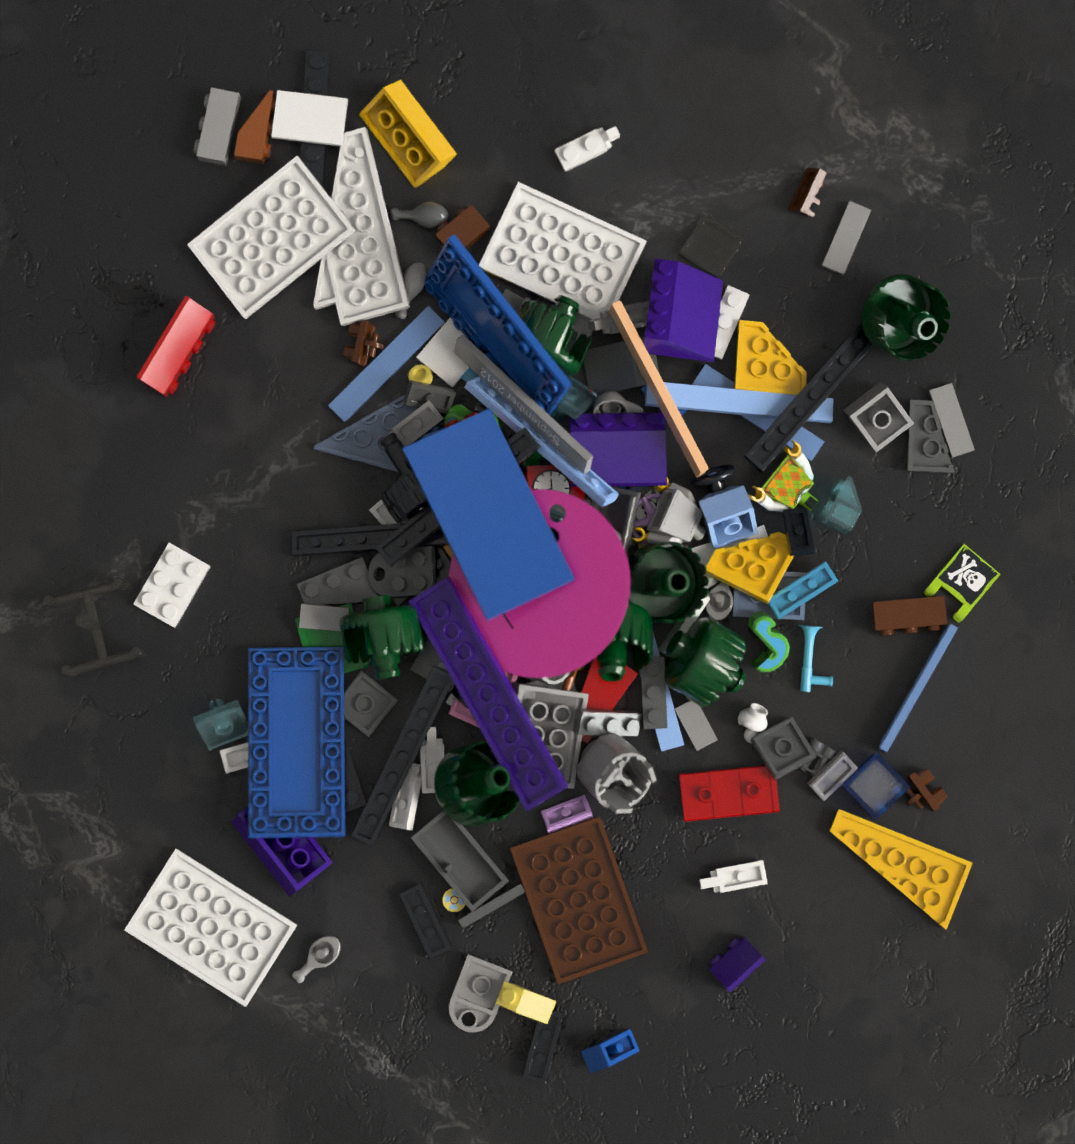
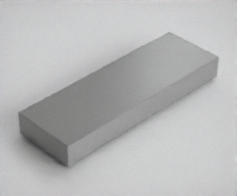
[821,201,871,275]
[929,383,975,458]

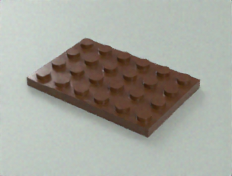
[510,816,648,984]

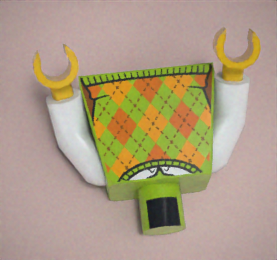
[748,440,819,512]

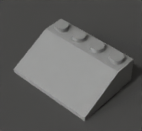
[512,682,589,789]

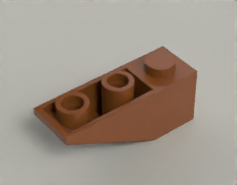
[234,90,276,164]

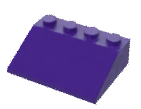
[644,258,723,362]
[570,413,667,487]

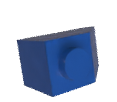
[581,1029,640,1073]

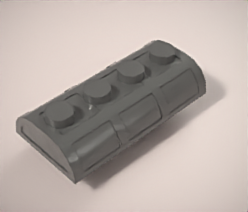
[591,486,641,557]
[411,811,509,912]

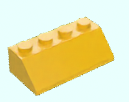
[359,80,457,188]

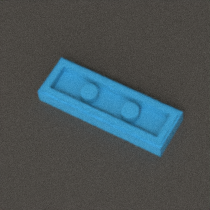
[768,561,838,620]

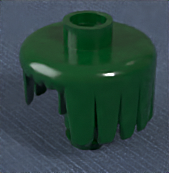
[862,274,951,361]
[518,295,592,376]
[628,542,709,623]
[339,595,424,680]
[580,602,653,682]
[664,617,746,707]
[434,741,520,826]

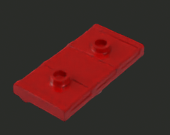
[679,765,780,822]

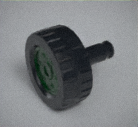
[380,433,429,523]

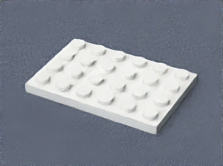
[187,156,356,319]
[479,182,646,320]
[125,849,297,1007]

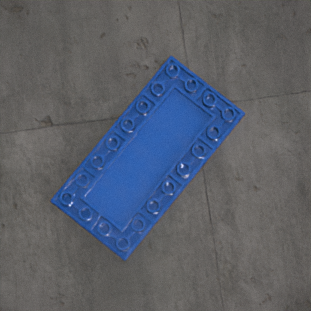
[424,234,572,415]
[403,408,575,621]
[248,647,345,838]

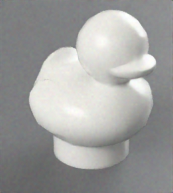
[738,703,768,743]

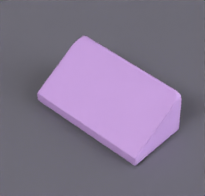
[540,794,594,834]

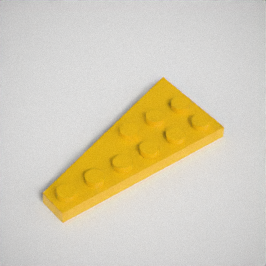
[830,809,972,930]

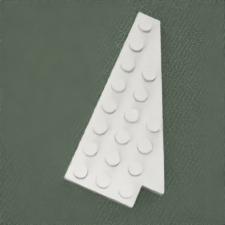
[313,127,410,326]

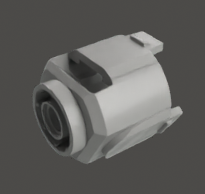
[576,734,657,813]

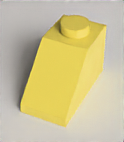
[495,981,556,1024]

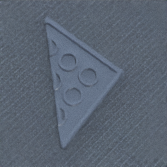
[314,395,418,473]

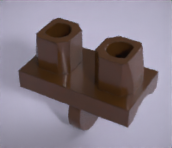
[343,320,384,367]
[905,768,948,812]

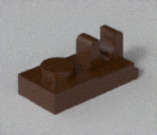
[788,167,826,217]

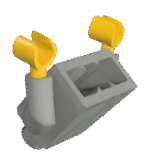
[631,477,706,547]

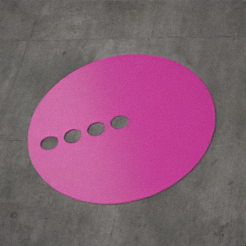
[449,489,630,678]

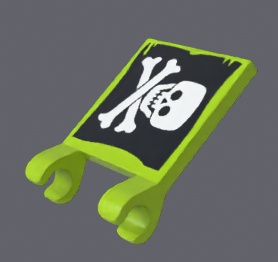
[924,544,1001,623]

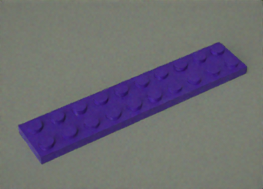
[408,577,568,811]

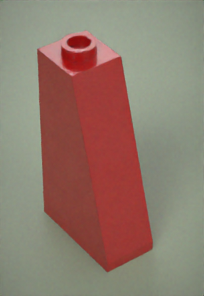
[581,656,638,744]

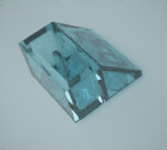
[821,476,862,535]

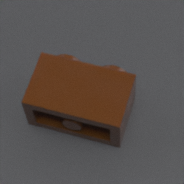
[435,205,490,249]

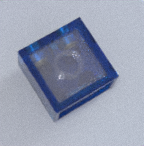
[841,752,910,820]

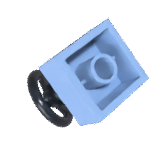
[690,464,758,549]

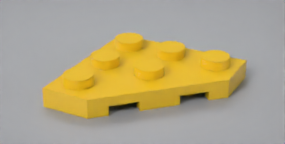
[734,320,807,395]
[705,532,794,604]

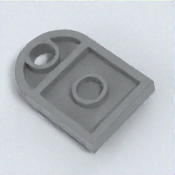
[449,954,513,1032]

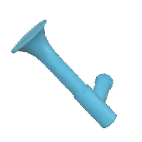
[798,625,833,692]

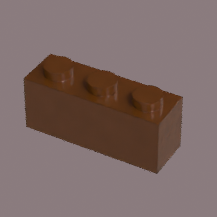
[871,596,947,636]

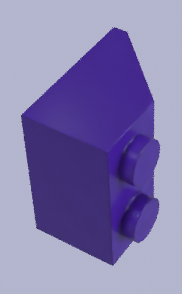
[709,937,765,992]

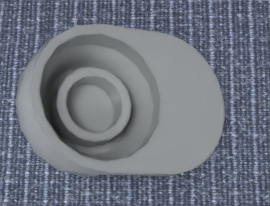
[593,391,644,414]

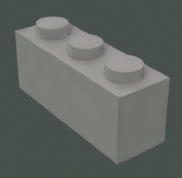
[194,87,241,166]

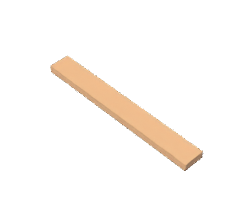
[609,301,708,478]

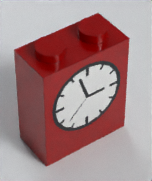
[523,465,585,500]

